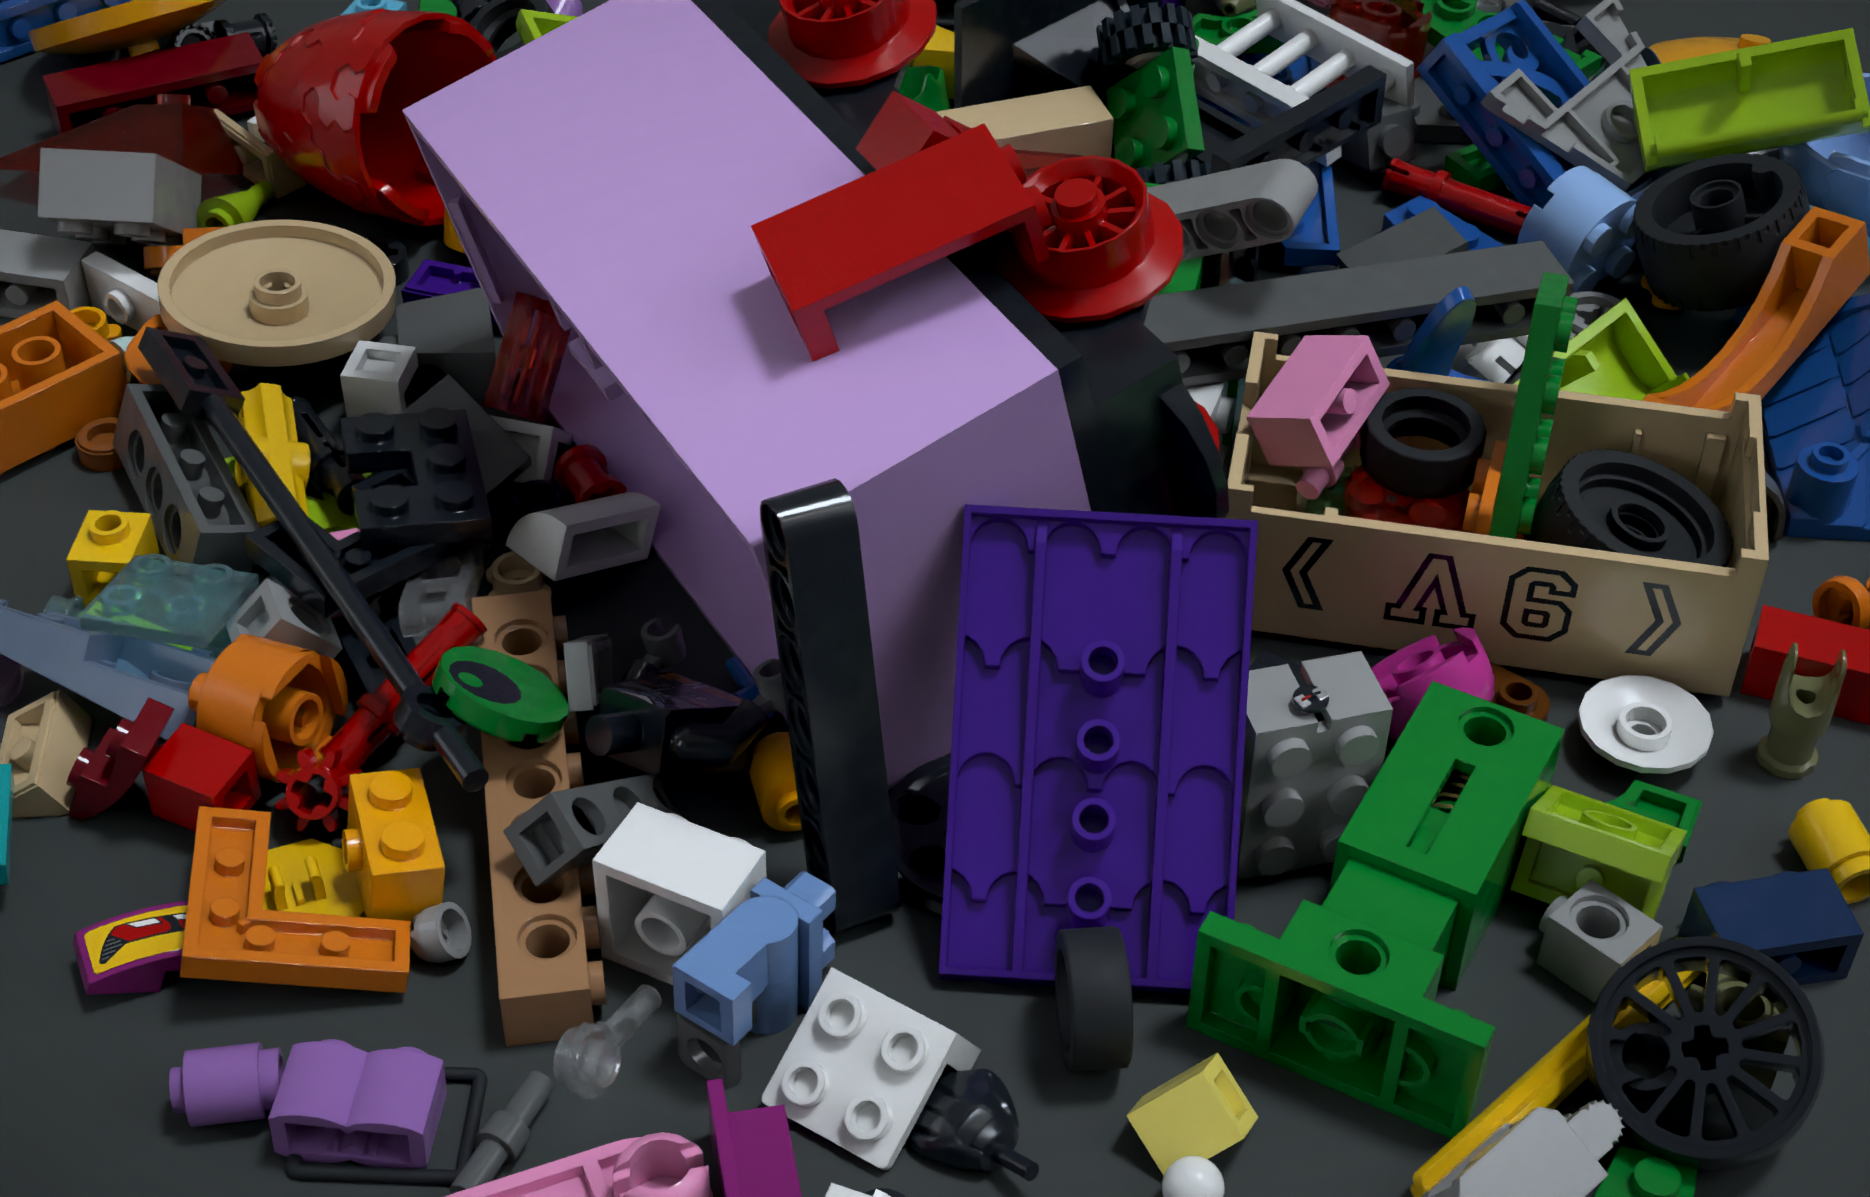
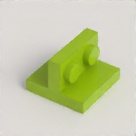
[1510,785,1688,921]

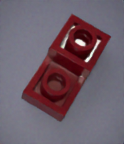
[66,698,174,821]

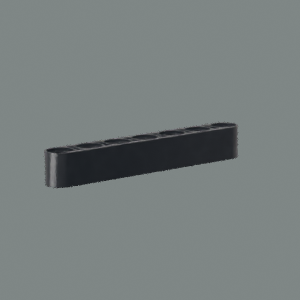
[760,478,901,935]

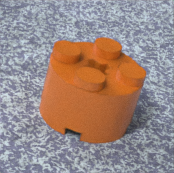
[188,634,348,783]

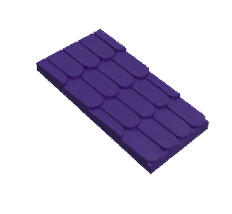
[939,504,1258,994]

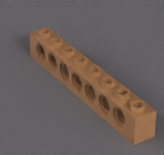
[472,590,607,1047]

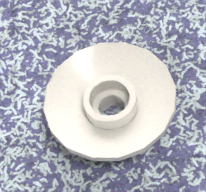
[1578,675,1714,774]

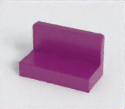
[707,1078,802,1197]

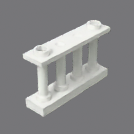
[1193,0,1414,167]

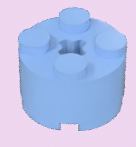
[1517,165,1637,293]

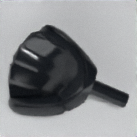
[910,1068,1039,1181]

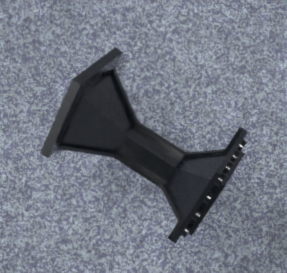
[954,0,1387,289]

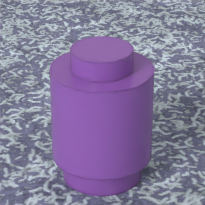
[169,1042,285,1127]

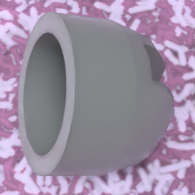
[410,902,472,963]

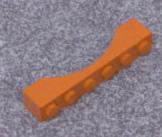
[1642,206,1870,412]

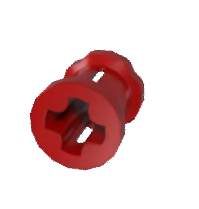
[554,444,627,503]

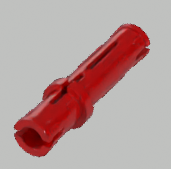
[1383,158,1532,237]
[318,602,487,771]

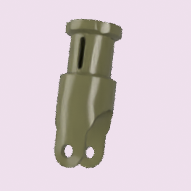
[1756,643,1847,780]

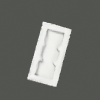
[81,251,160,332]

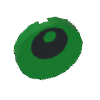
[432,646,569,743]

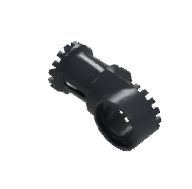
[167,13,278,58]

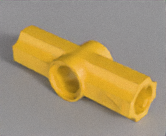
[234,383,311,528]

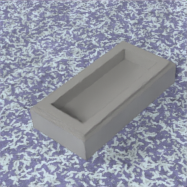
[563,634,615,712]

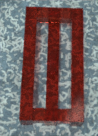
[483,291,572,423]

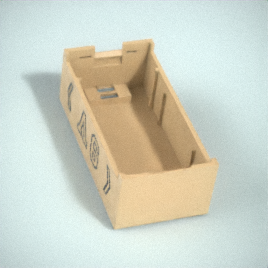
[1225,331,1769,697]

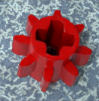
[275,747,363,832]

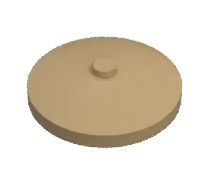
[157,220,396,367]

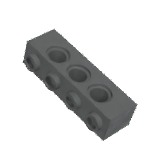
[113,384,260,595]

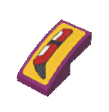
[72,900,188,995]

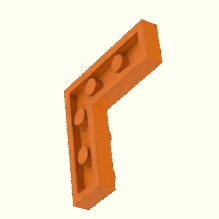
[180,806,411,993]

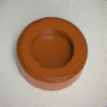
[75,417,124,472]

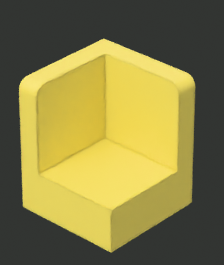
[1126,1052,1258,1176]

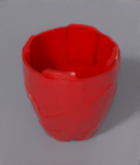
[254,8,497,227]

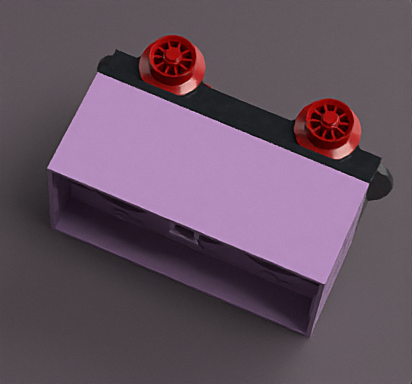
[402,0,1229,790]

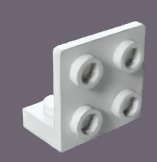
[762,967,981,1170]

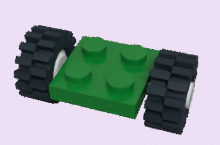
[1096,2,1211,184]

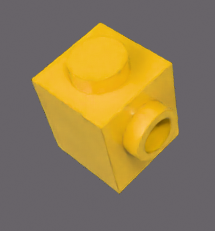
[66,510,162,611]

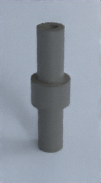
[449,1070,554,1194]

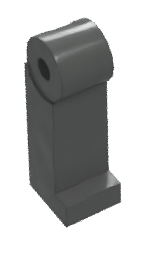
[503,774,683,887]

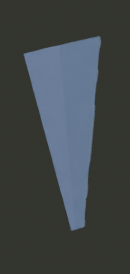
[0,599,216,740]

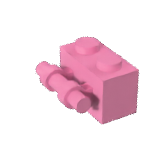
[1246,335,1390,500]

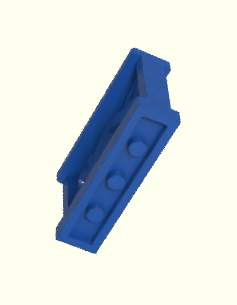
[1416,0,1590,209]

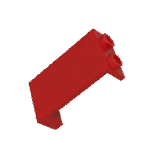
[751,123,1052,362]

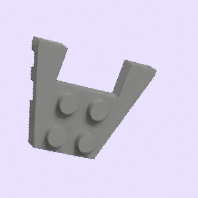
[1480,0,1647,192]

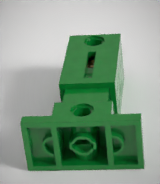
[1186,681,1565,1139]

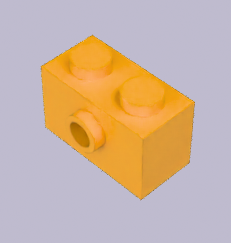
[342,768,445,931]

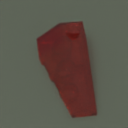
[0,94,243,175]

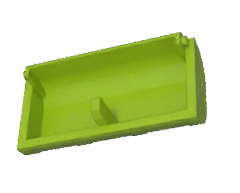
[1629,28,1870,172]
[1513,298,1690,401]

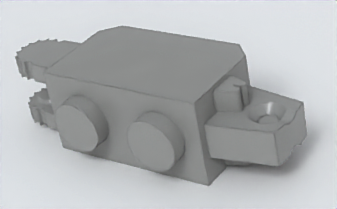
[1421,1100,1624,1197]

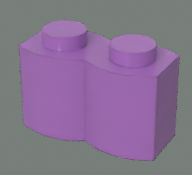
[268,1039,447,1169]

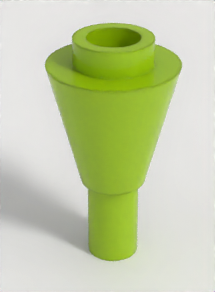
[196,180,275,228]

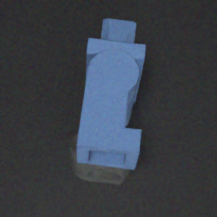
[672,871,836,1088]

